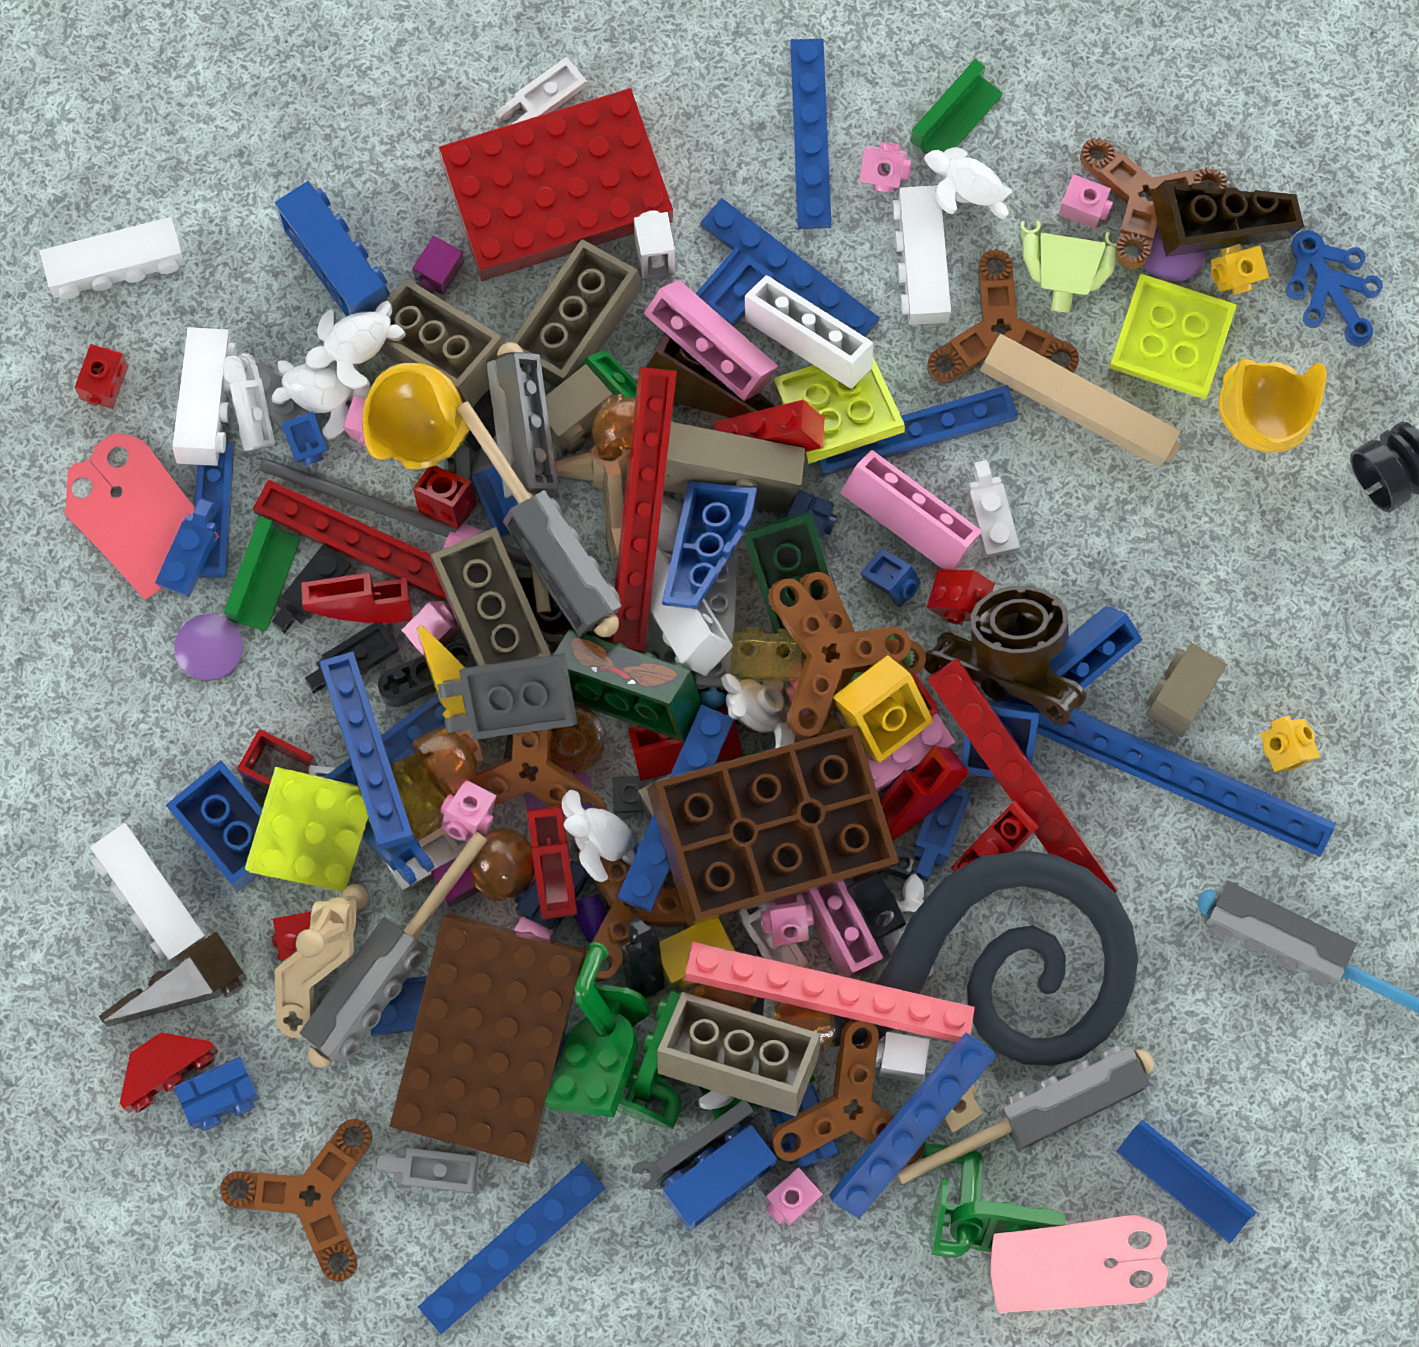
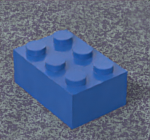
[166,760,262,892]
[663,1125,777,1232]

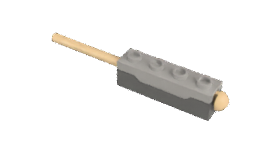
[486,342,558,613]
[457,401,621,637]
[299,831,488,1068]
[896,1045,1154,1184]

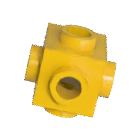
[1211,244,1269,295]
[1260,716,1321,773]

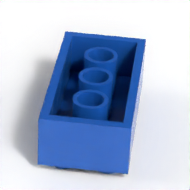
[274,180,390,317]

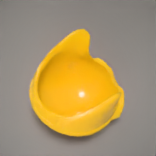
[1218,357,1327,454]
[362,363,470,470]

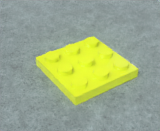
[1109,273,1237,400]
[773,357,905,464]
[245,767,368,892]

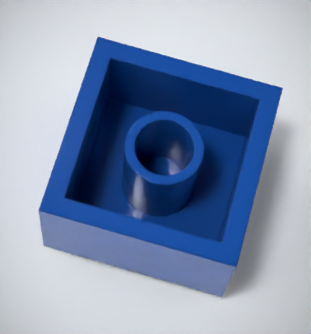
[961,699,1040,778]

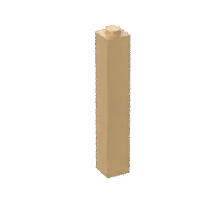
[979,334,1181,467]

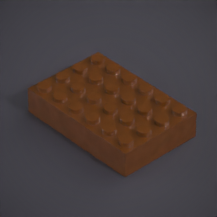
[647,726,899,926]
[389,913,587,1164]

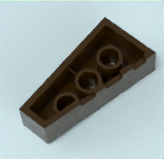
[1151,180,1304,257]

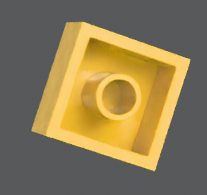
[833,655,934,763]

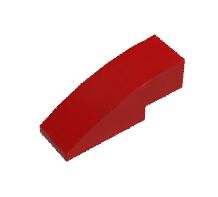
[301,572,413,623]
[880,746,970,841]
[527,804,577,920]

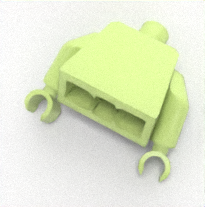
[1020,220,1117,313]

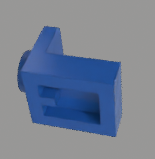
[281,411,328,466]
[860,548,921,607]

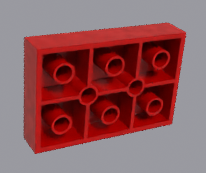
[439,88,674,281]

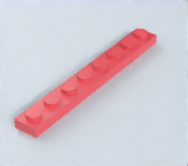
[684,942,975,1043]

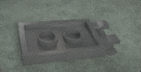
[438,653,577,740]
[632,1100,762,1190]

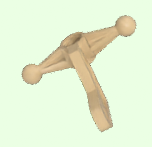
[555,441,630,578]
[274,884,370,1038]

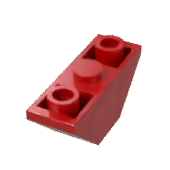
[950,801,1039,872]
[119,1032,218,1113]

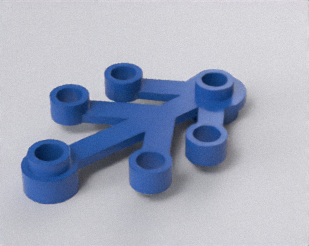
[1285,230,1383,347]

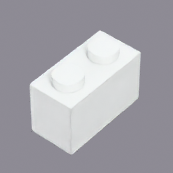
[634,211,675,279]
[875,1032,930,1084]

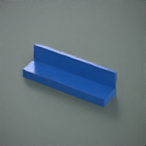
[1116,1120,1257,1244]

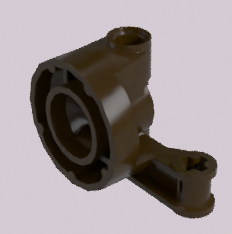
[924,585,1086,726]

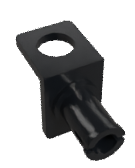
[846,871,906,940]

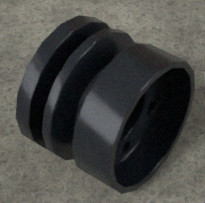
[1350,421,1419,513]

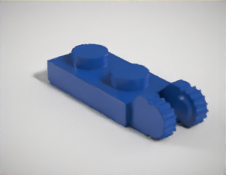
[362,818,435,885]

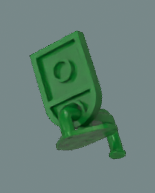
[545,942,652,1118]
[617,991,682,1129]
[922,1142,1066,1258]

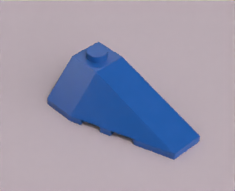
[662,481,757,609]

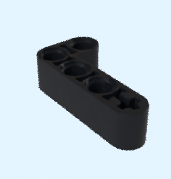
[378,638,476,707]

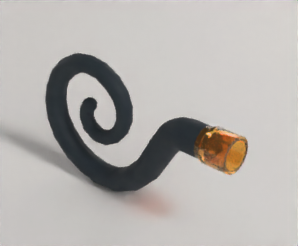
[774,850,1138,1066]

